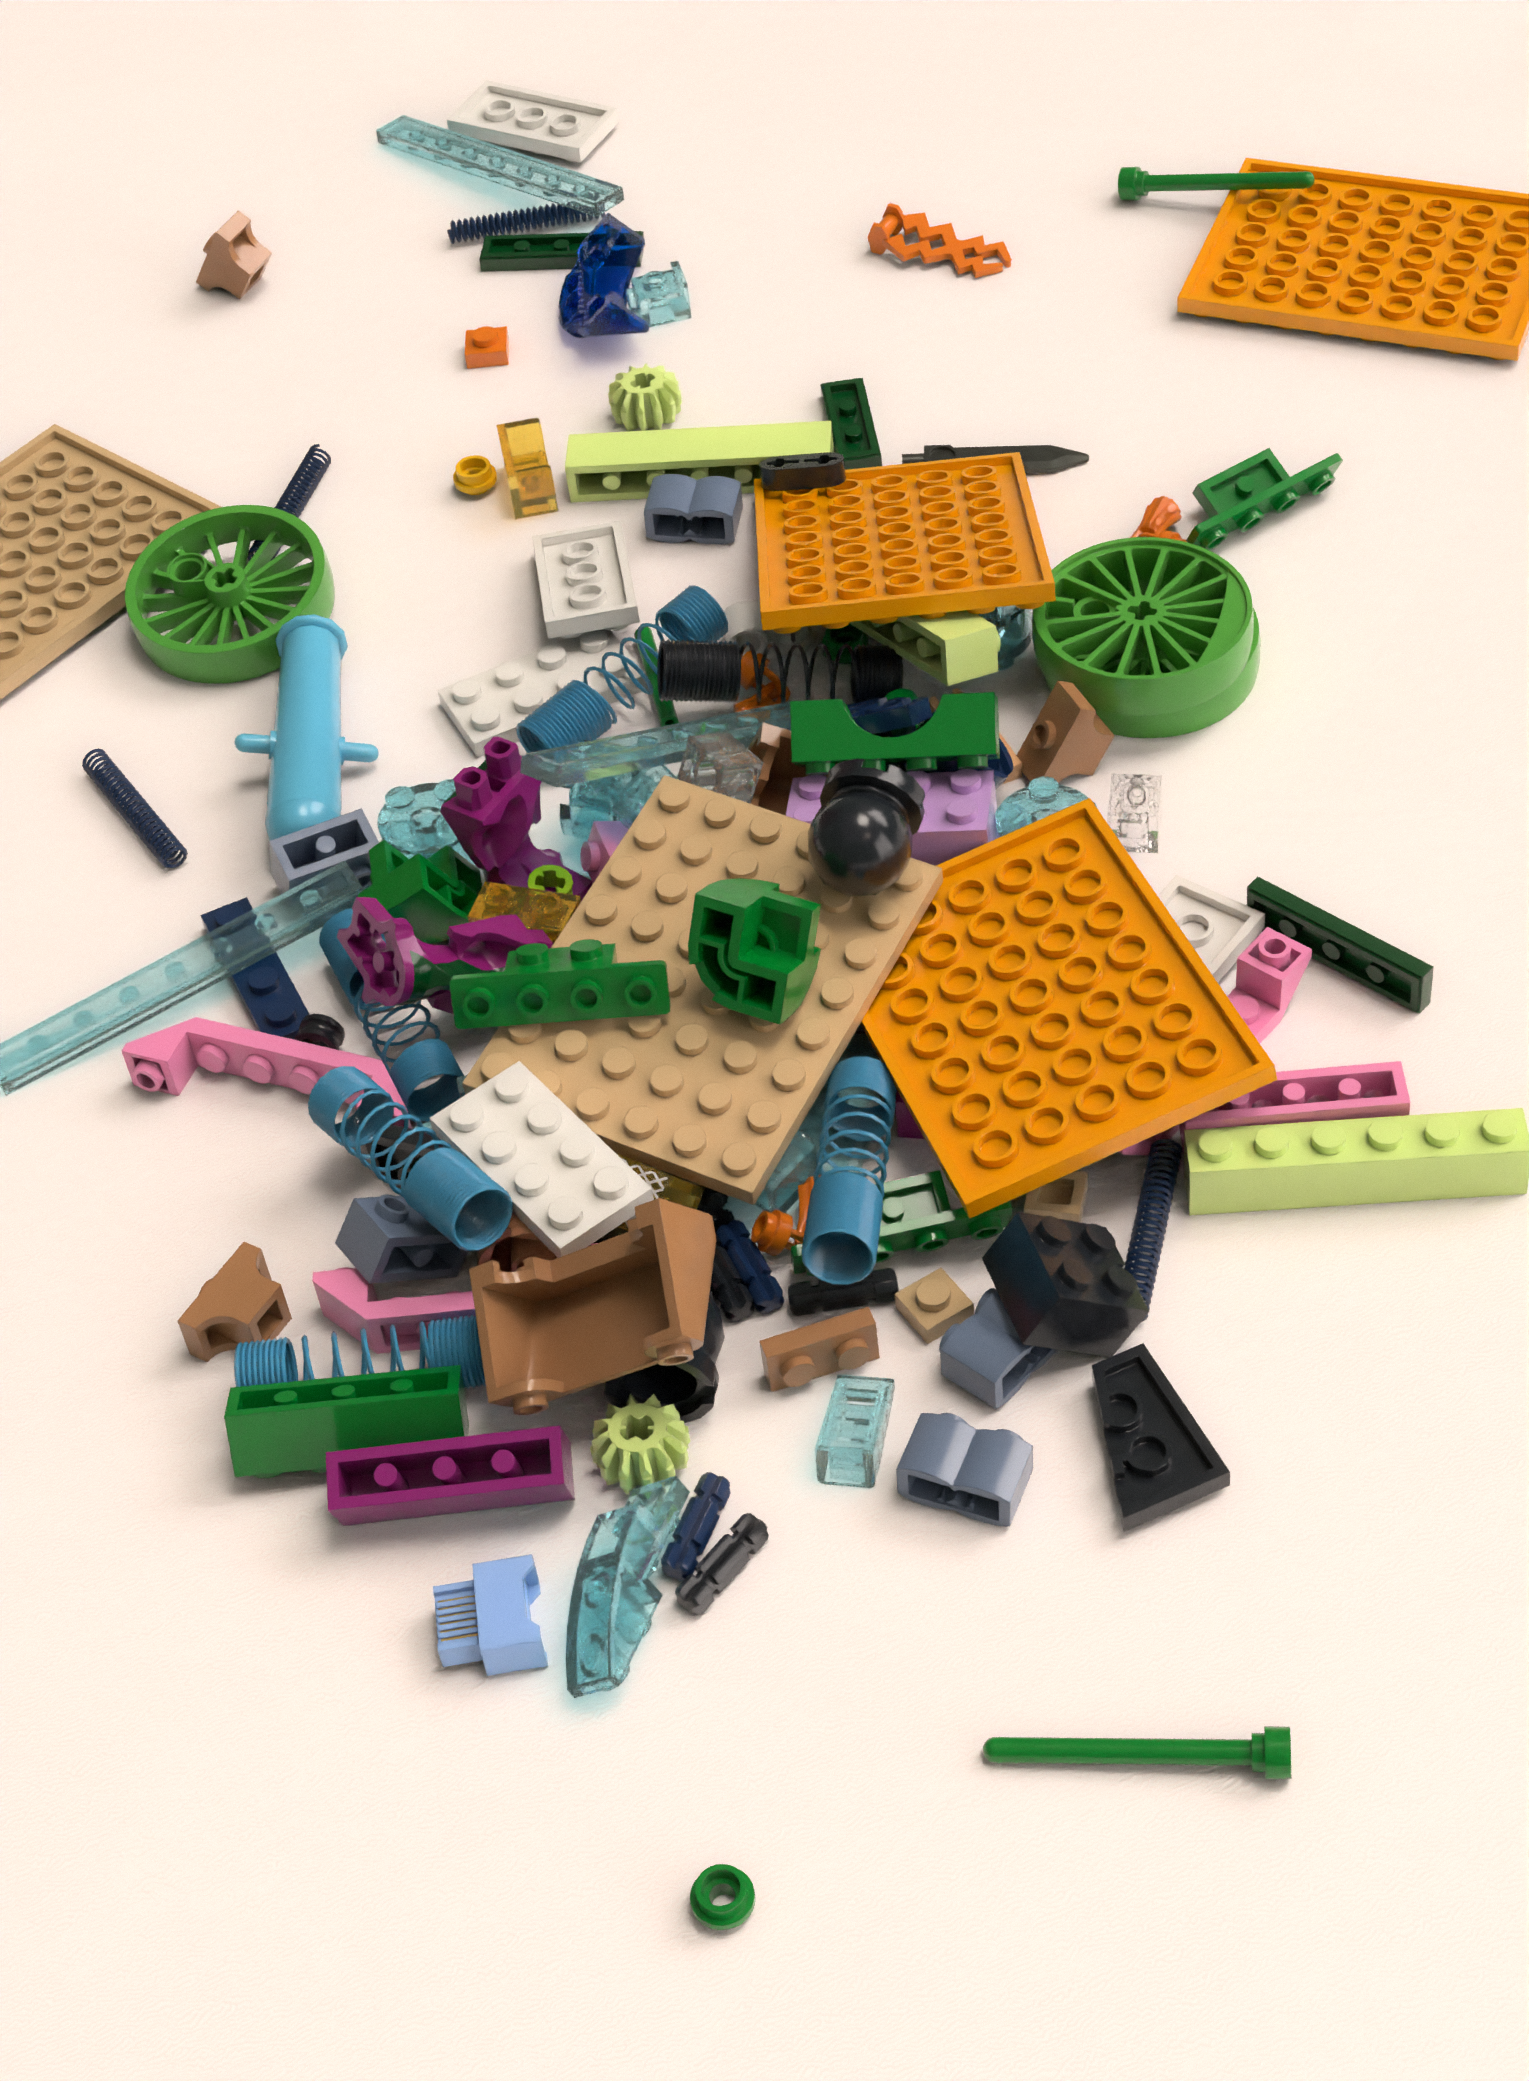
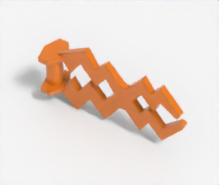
[867,203,1012,278]

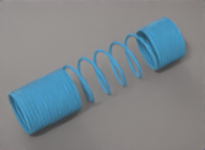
[516,585,728,772]
[319,908,465,1122]
[802,1057,897,1285]
[308,1066,513,1251]
[234,1315,486,1389]

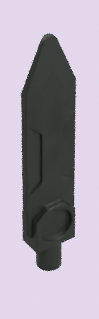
[902,445,1089,474]

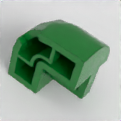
[358,840,485,944]
[688,878,821,1025]

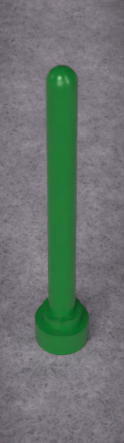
[1118,167,1315,201]
[983,1726,1292,1779]

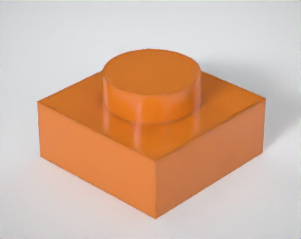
[465,326,509,369]

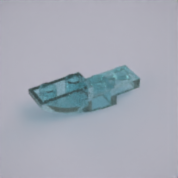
[566,1476,690,1698]

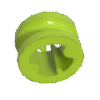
[527,865,573,915]

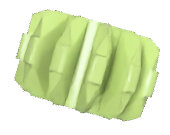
[608,363,682,431]
[590,1394,690,1495]

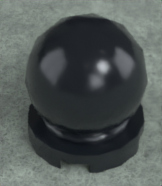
[808,758,925,897]
[604,1296,725,1423]

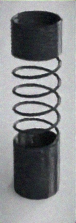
[657,639,903,704]

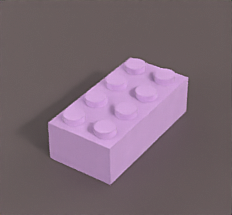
[785,769,998,866]

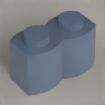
[644,474,743,545]
[939,1288,1058,1409]
[896,1413,1033,1527]

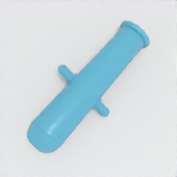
[234,614,379,841]

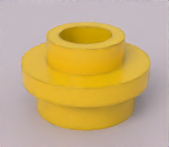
[453,455,497,495]

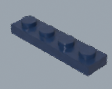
[200,897,310,1040]

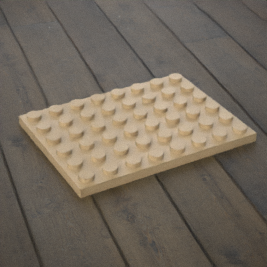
[0,424,221,700]
[462,775,943,1205]

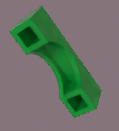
[790,692,1000,775]

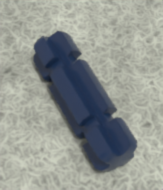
[717,1219,785,1314]
[661,1472,731,1581]

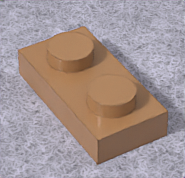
[759,1306,880,1392]

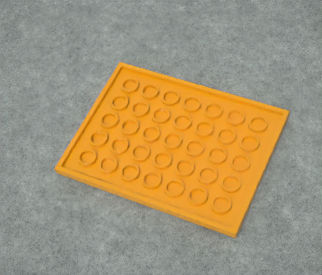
[1177,158,1529,361]
[754,452,1056,634]
[860,798,1277,1219]

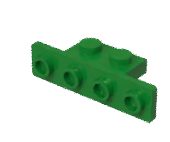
[1186,448,1343,550]
[449,939,671,1029]
[791,1170,1013,1277]

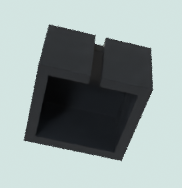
[982,1212,1149,1357]

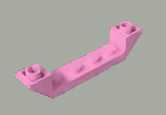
[1119,927,1312,1155]
[121,1017,412,1129]
[312,1243,597,1354]

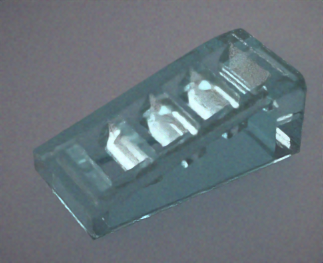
[814,1375,895,1488]

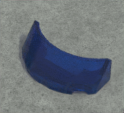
[558,213,649,338]

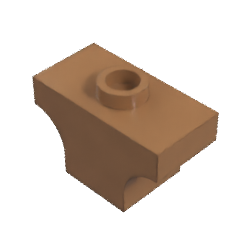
[196,210,272,299]
[1016,681,1115,792]
[177,1242,292,1362]

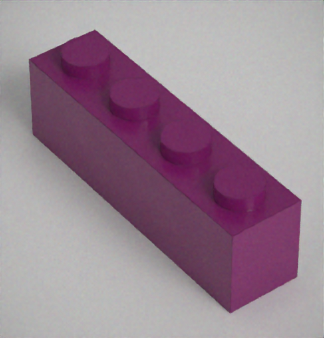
[325,1425,575,1526]

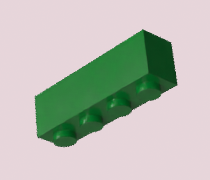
[224,1365,469,1478]

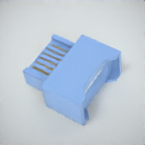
[433,1554,548,1676]

